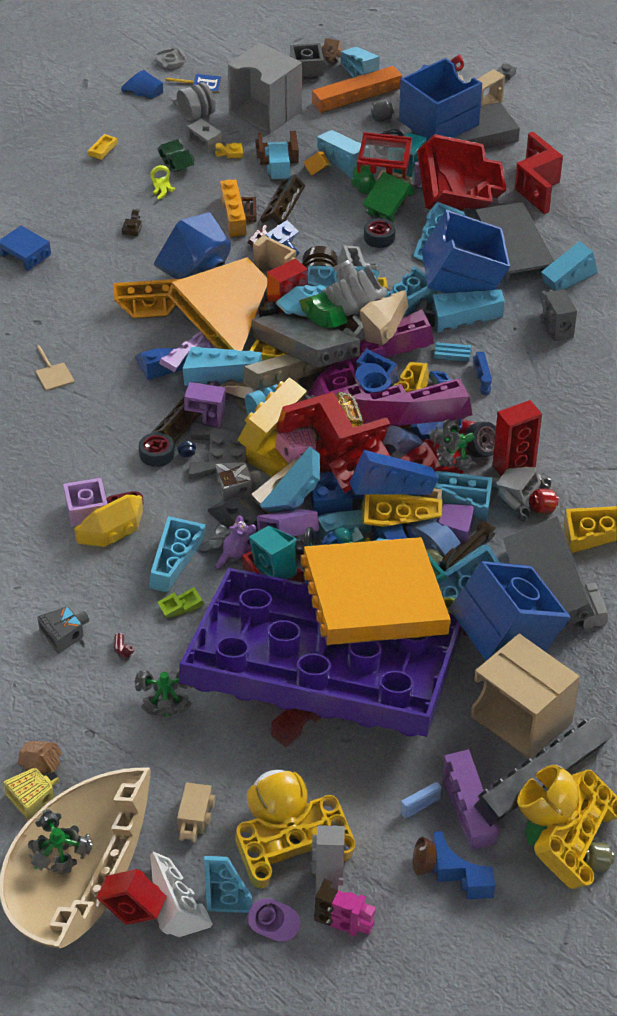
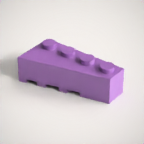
[442,749,500,850]

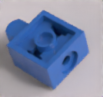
[310,472,364,516]

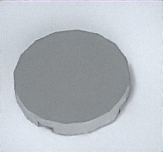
[155,48,186,70]

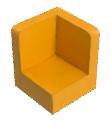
[303,152,331,175]

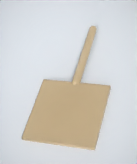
[35,345,75,391]

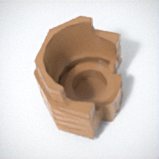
[18,741,62,775]

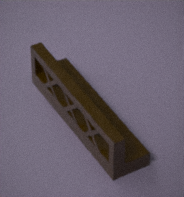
[260,174,305,226]
[151,396,201,443]

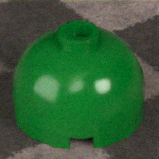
[350,165,376,194]

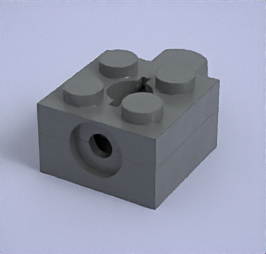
[540,289,577,341]

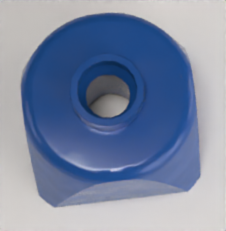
[154,212,231,279]

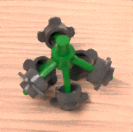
[429,419,475,470]
[135,671,194,717]
[28,809,93,874]

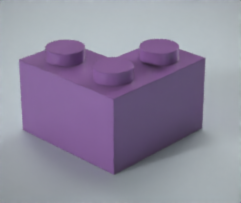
[184,382,225,429]

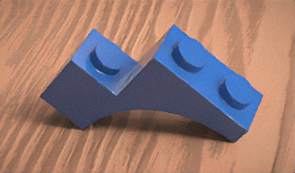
[432,831,495,899]

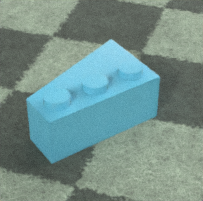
[435,471,492,522]

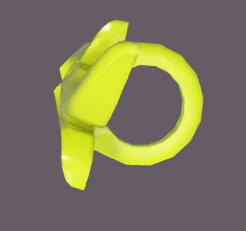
[150,165,175,200]

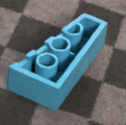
[432,289,505,333]
[183,347,262,386]
[149,516,206,593]

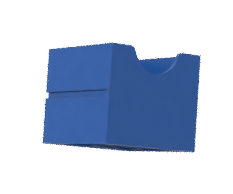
[399,58,482,141]
[421,210,510,293]
[449,561,571,661]

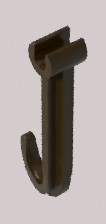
[440,521,496,572]

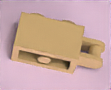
[177,782,215,843]

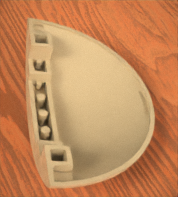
[0,768,151,948]

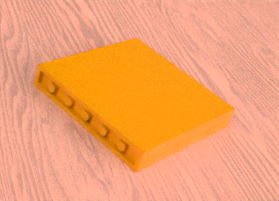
[300,537,451,645]

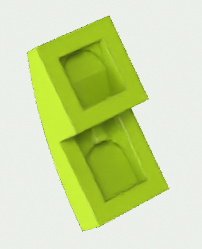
[157,587,205,618]

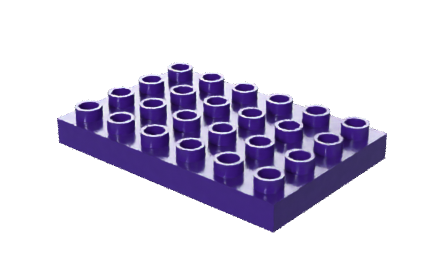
[179,568,462,737]

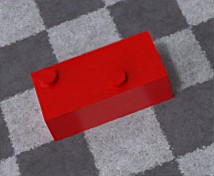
[492,400,542,476]

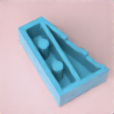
[341,47,380,78]
[541,241,598,291]

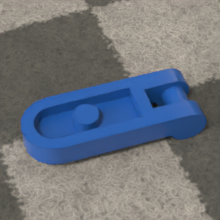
[473,352,492,395]

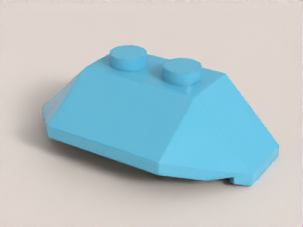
[276,285,325,317]
[260,446,320,512]

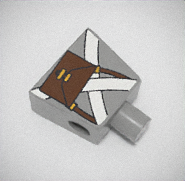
[215,462,261,500]

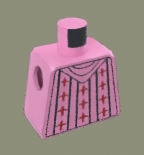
[275,428,316,463]

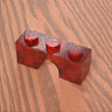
[271,708,322,747]

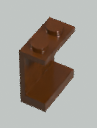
[255,131,299,165]

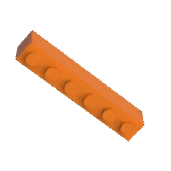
[312,66,402,113]

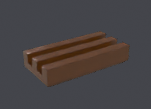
[241,197,257,222]

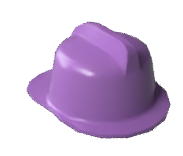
[247,898,300,942]

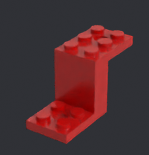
[514,132,563,214]
[276,392,390,460]
[329,435,444,493]

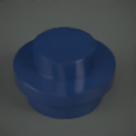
[177,441,196,457]

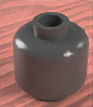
[370,99,394,121]

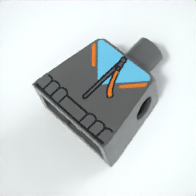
[37,607,89,654]

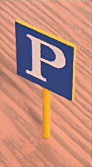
[165,74,222,93]

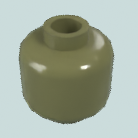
[583,842,615,872]

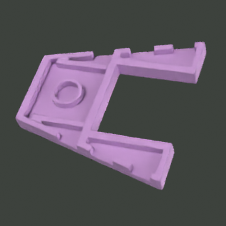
[159,331,222,387]

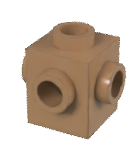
[321,38,343,63]

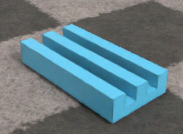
[434,342,471,362]

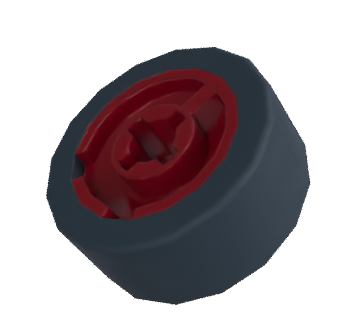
[364,218,396,248]
[139,432,174,467]

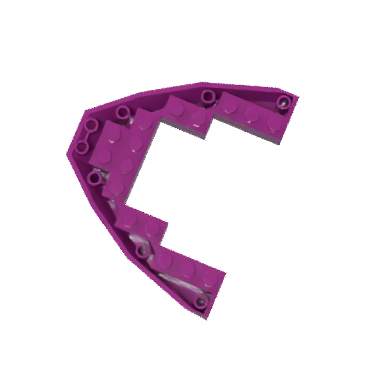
[305,309,473,426]

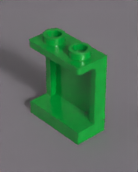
[363,172,414,223]

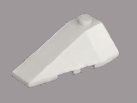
[150,852,213,937]

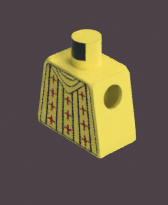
[3,768,59,821]

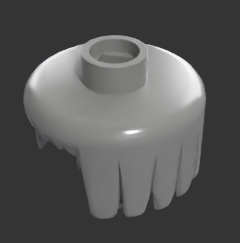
[322,259,388,317]

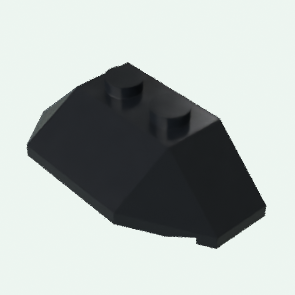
[208,497,268,544]

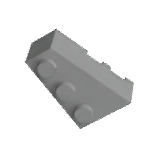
[312,825,345,897]

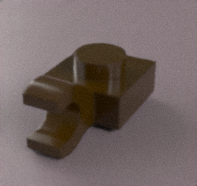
[121,209,142,236]

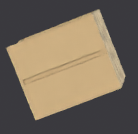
[471,634,580,759]

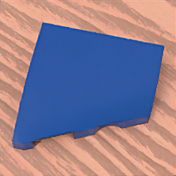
[121,70,164,99]

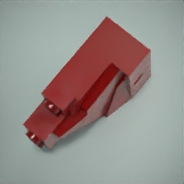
[417,134,507,211]

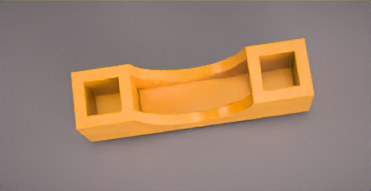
[220,179,246,237]

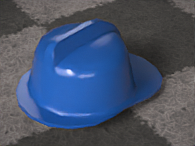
[355,363,391,393]

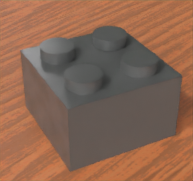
[290,43,324,78]

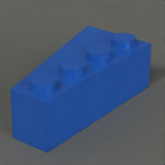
[349,450,439,495]

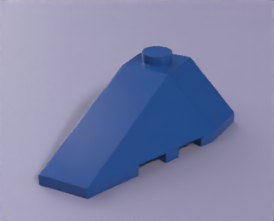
[135,348,188,380]

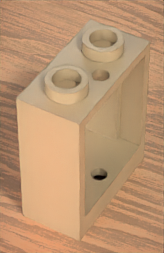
[477,69,505,106]

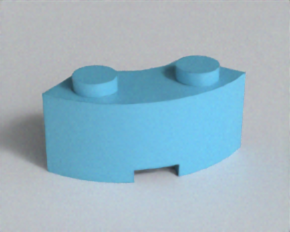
[265,142,290,179]

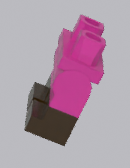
[314,879,376,937]

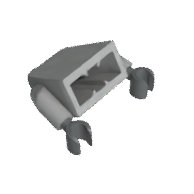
[492,467,552,522]

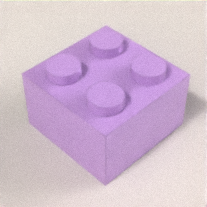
[63,478,107,527]

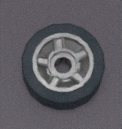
[465,421,496,457]

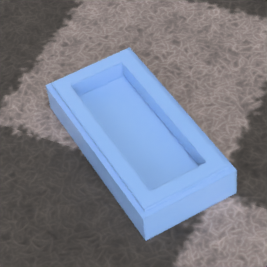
[401,782,441,819]

